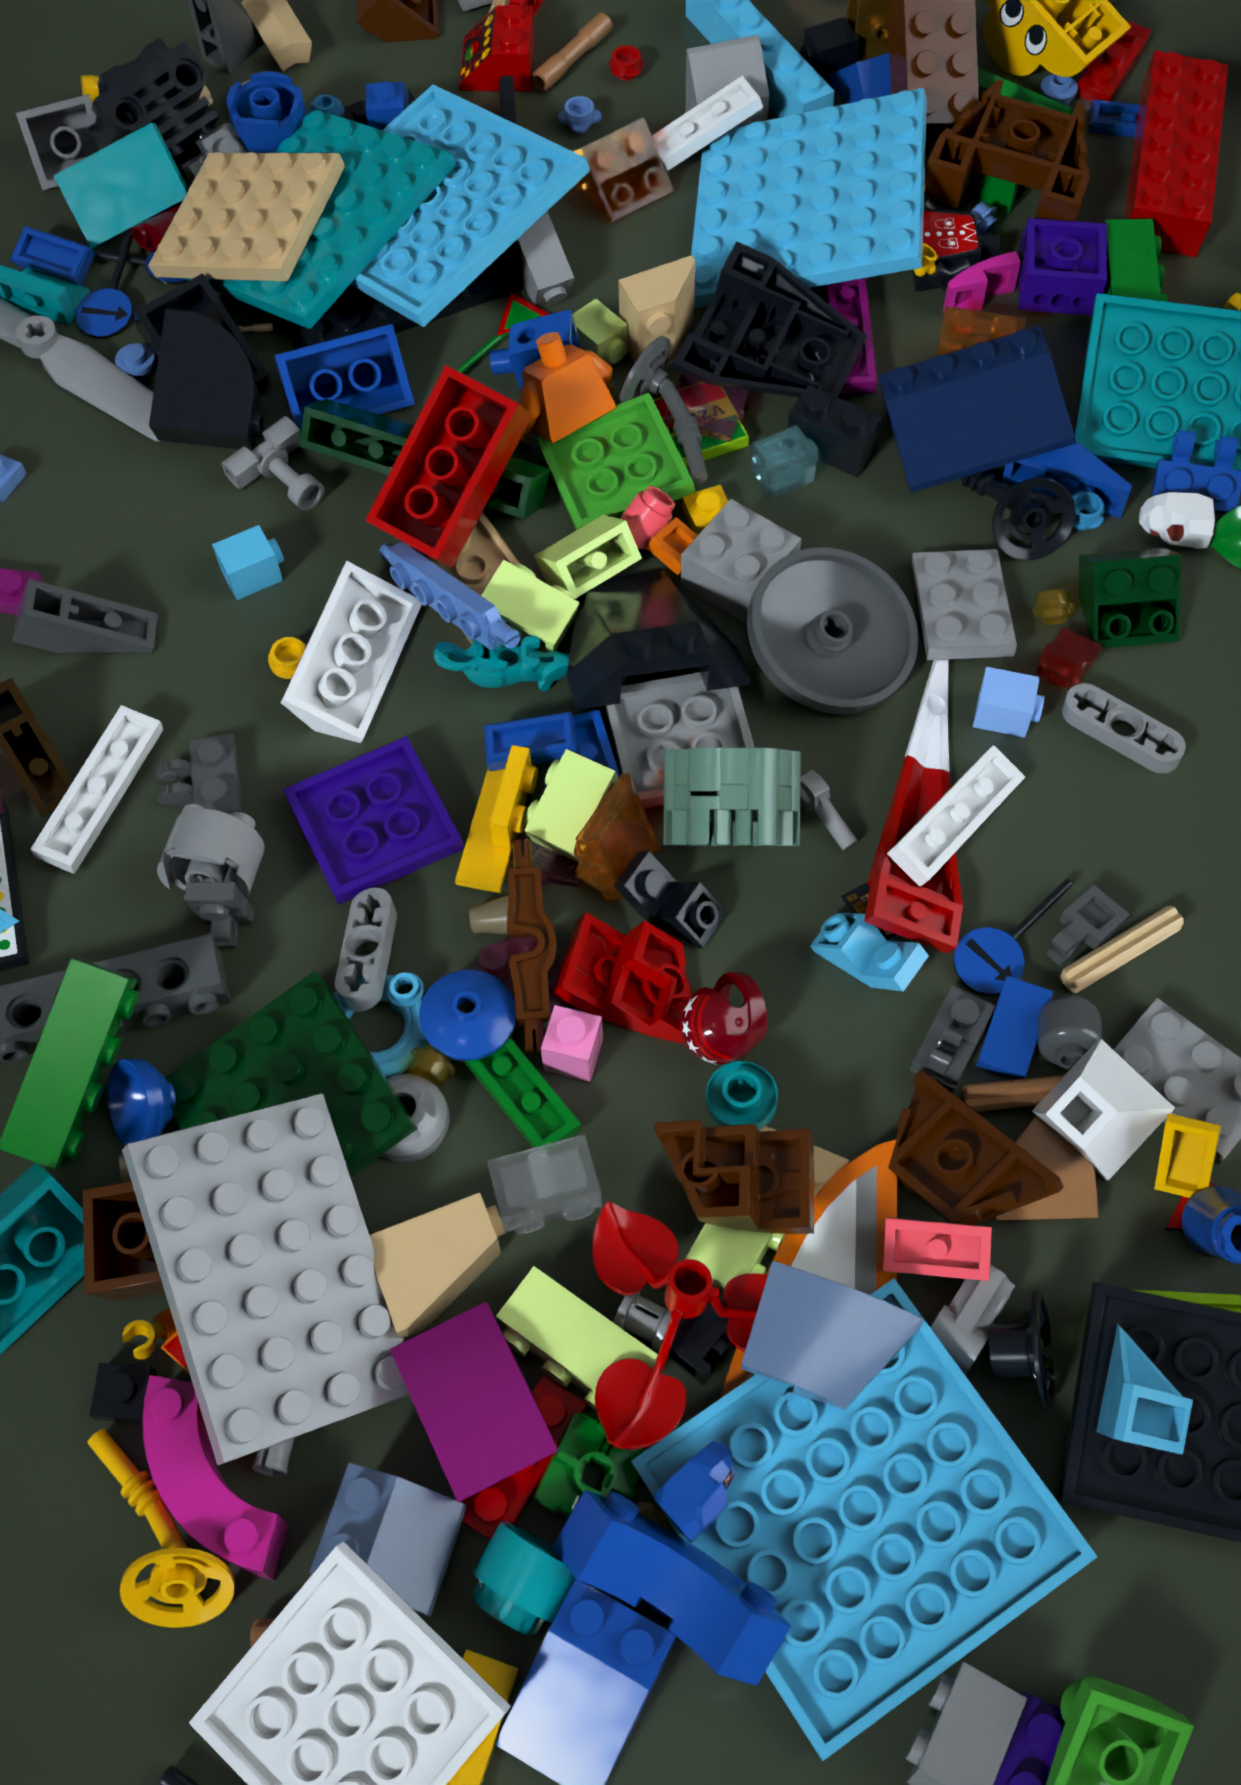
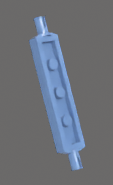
[379,541,520,650]

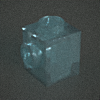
[752,425,819,499]

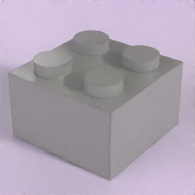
[681,499,802,624]

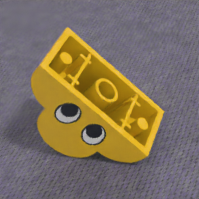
[983,0,1131,77]

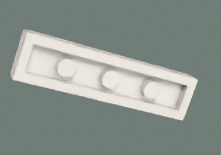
[30,705,163,874]
[887,745,1025,887]

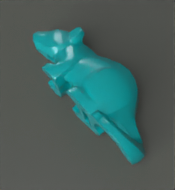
[433,636,570,692]

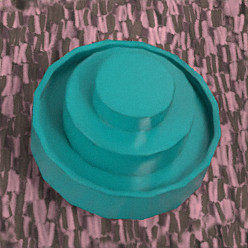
[705,1061,778,1131]

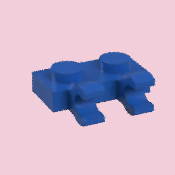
[1150,430,1241,514]

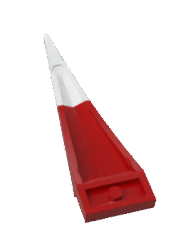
[864,659,963,954]

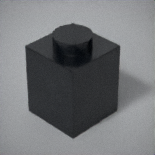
[800,17,860,80]

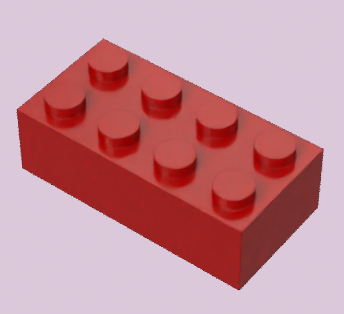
[365,365,532,568]

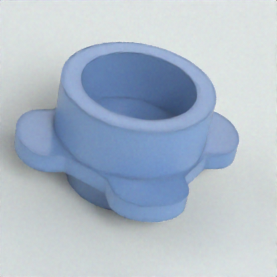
[558,96,602,134]

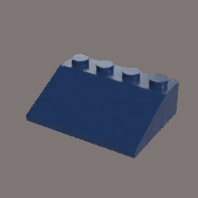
[878,325,1076,493]

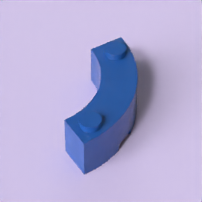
[552,1490,791,1686]

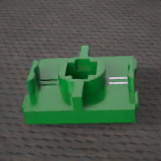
[532,1412,645,1518]

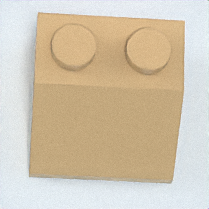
[618,255,695,363]

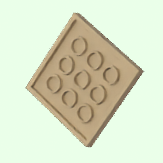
[148,152,345,282]

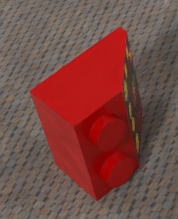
[459,4,535,92]

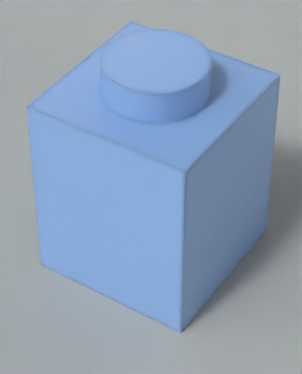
[973,667,1044,738]

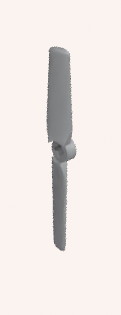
[0,297,159,442]

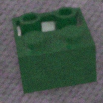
[1079,548,1181,649]

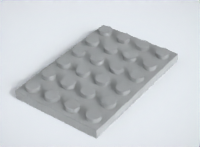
[122,1093,410,1466]

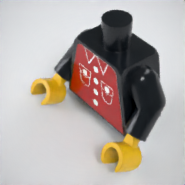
[912,184,1000,292]

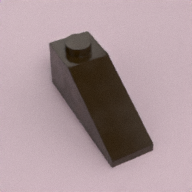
[0,678,74,817]

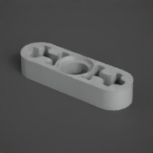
[1062,683,1186,773]
[335,888,397,1012]

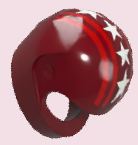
[680,971,767,1065]

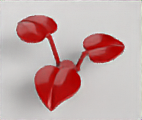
[592,1201,768,1449]

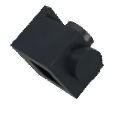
[668,1297,733,1386]

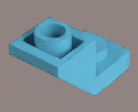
[810,912,929,992]

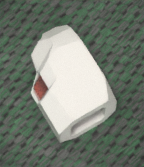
[1139,492,1215,549]

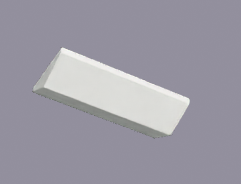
[280,561,422,743]

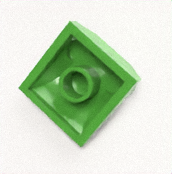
[1046,1676,1194,1785]

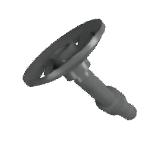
[619,336,708,484]

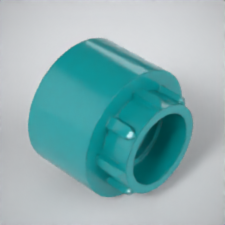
[473,1520,576,1635]

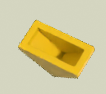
[1154,1113,1222,1198]

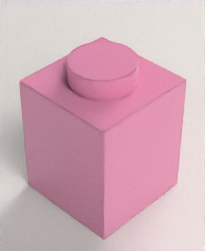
[541,1005,603,1083]

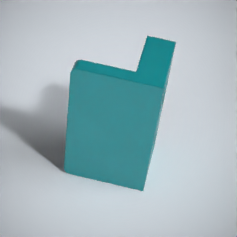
[0,265,90,326]

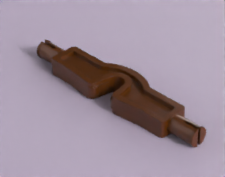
[507,839,556,1053]

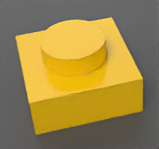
[681,485,728,535]

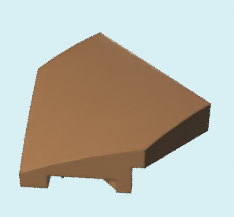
[993,1116,1098,1220]

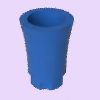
[1181,1186,1241,1264]

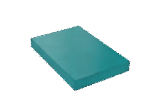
[53,122,189,249]

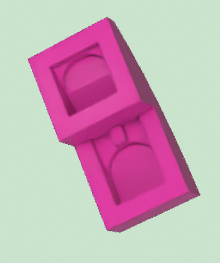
[943,251,1021,317]

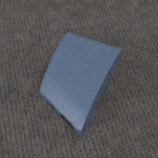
[741,1260,923,1410]

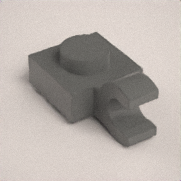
[180,122,247,180]
[1046,884,1130,967]

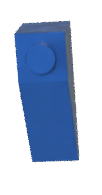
[1001,441,1132,519]

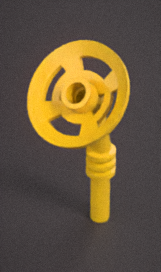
[87,1429,235,1628]

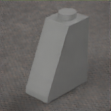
[504,211,574,305]

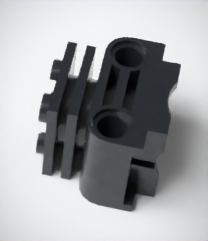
[86,37,219,169]

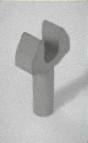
[800,770,858,851]

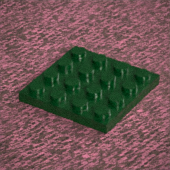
[165,971,418,1177]

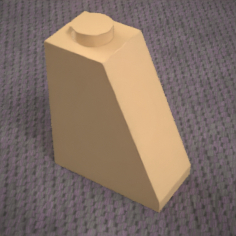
[369,1192,506,1342]

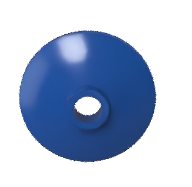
[419,970,516,1061]

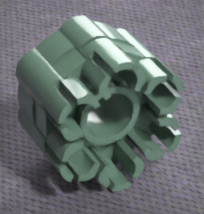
[663,747,801,846]

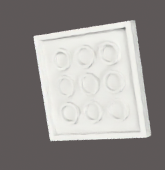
[189,1542,511,1785]

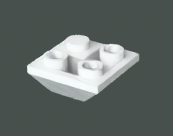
[1032,1039,1175,1181]

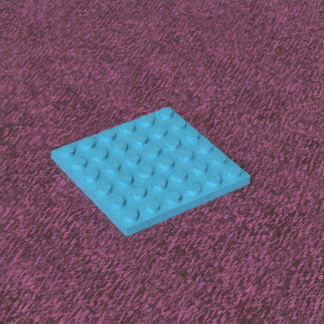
[351,84,590,327]
[691,88,927,308]
[631,1279,1097,1761]

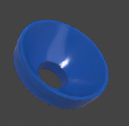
[107,1058,176,1146]

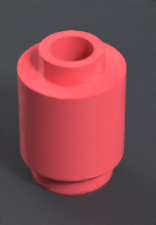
[619,485,675,550]

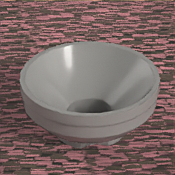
[379,1074,450,1163]

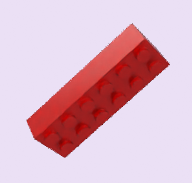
[1123,50,1228,258]

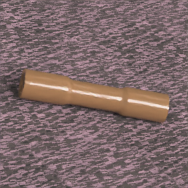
[531,12,613,92]

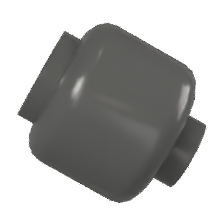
[1038,994,1102,1069]

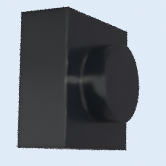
[90,1363,156,1423]

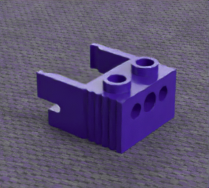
[1018,218,1107,316]

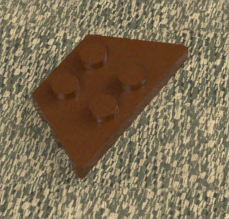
[888,1069,1064,1225]

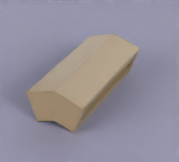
[241,0,312,72]

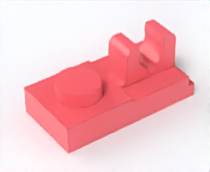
[883,1217,992,1281]

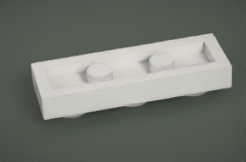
[647,76,763,171]

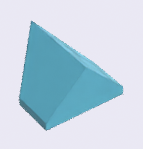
[1096,1324,1193,1455]

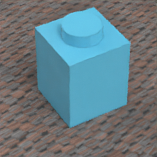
[212,525,284,600]

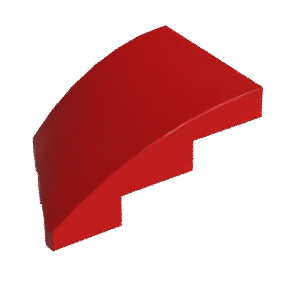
[552,912,692,1044]

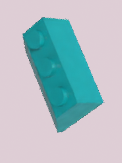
[0,1162,84,1355]

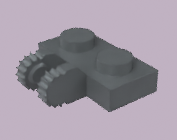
[155,734,243,814]

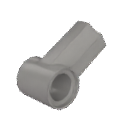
[930,1265,1015,1374]

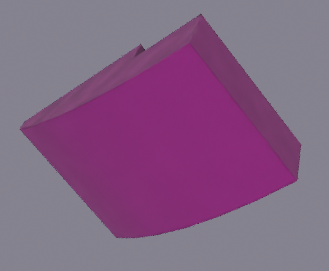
[390,1301,558,1503]

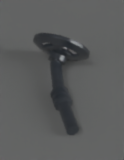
[960,470,1076,560]

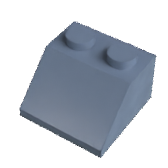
[309,1463,467,1617]

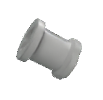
[613,1292,671,1352]

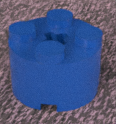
[226,72,307,153]

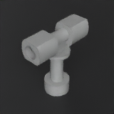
[221,416,324,511]

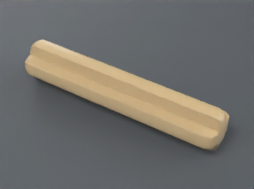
[1060,906,1184,993]

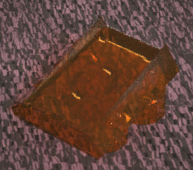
[574,774,662,902]

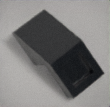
[613,851,728,948]

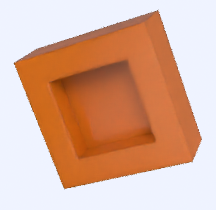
[646,517,698,575]

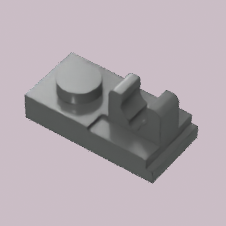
[185,882,254,948]
[909,986,996,1092]

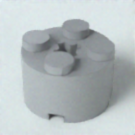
[157,804,265,899]

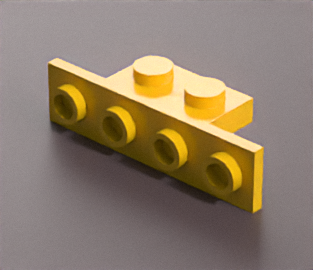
[455,745,538,893]

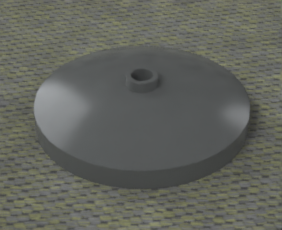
[747,547,918,714]

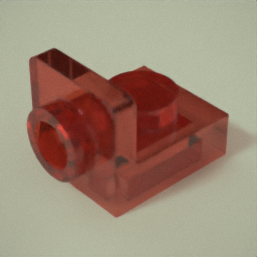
[1036,627,1102,689]

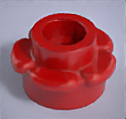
[609,45,644,81]

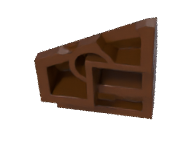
[654,1120,814,1234]

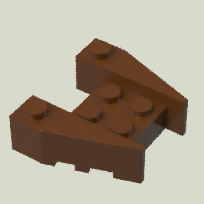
[924,79,1090,221]

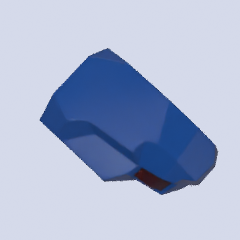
[652,1441,736,1543]

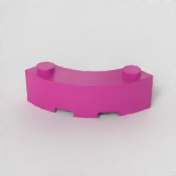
[143,1375,289,1581]

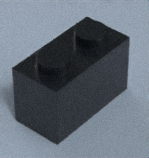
[786,386,882,478]

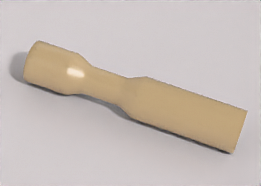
[238,323,273,333]

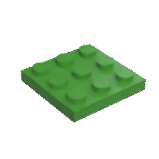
[536,393,695,530]

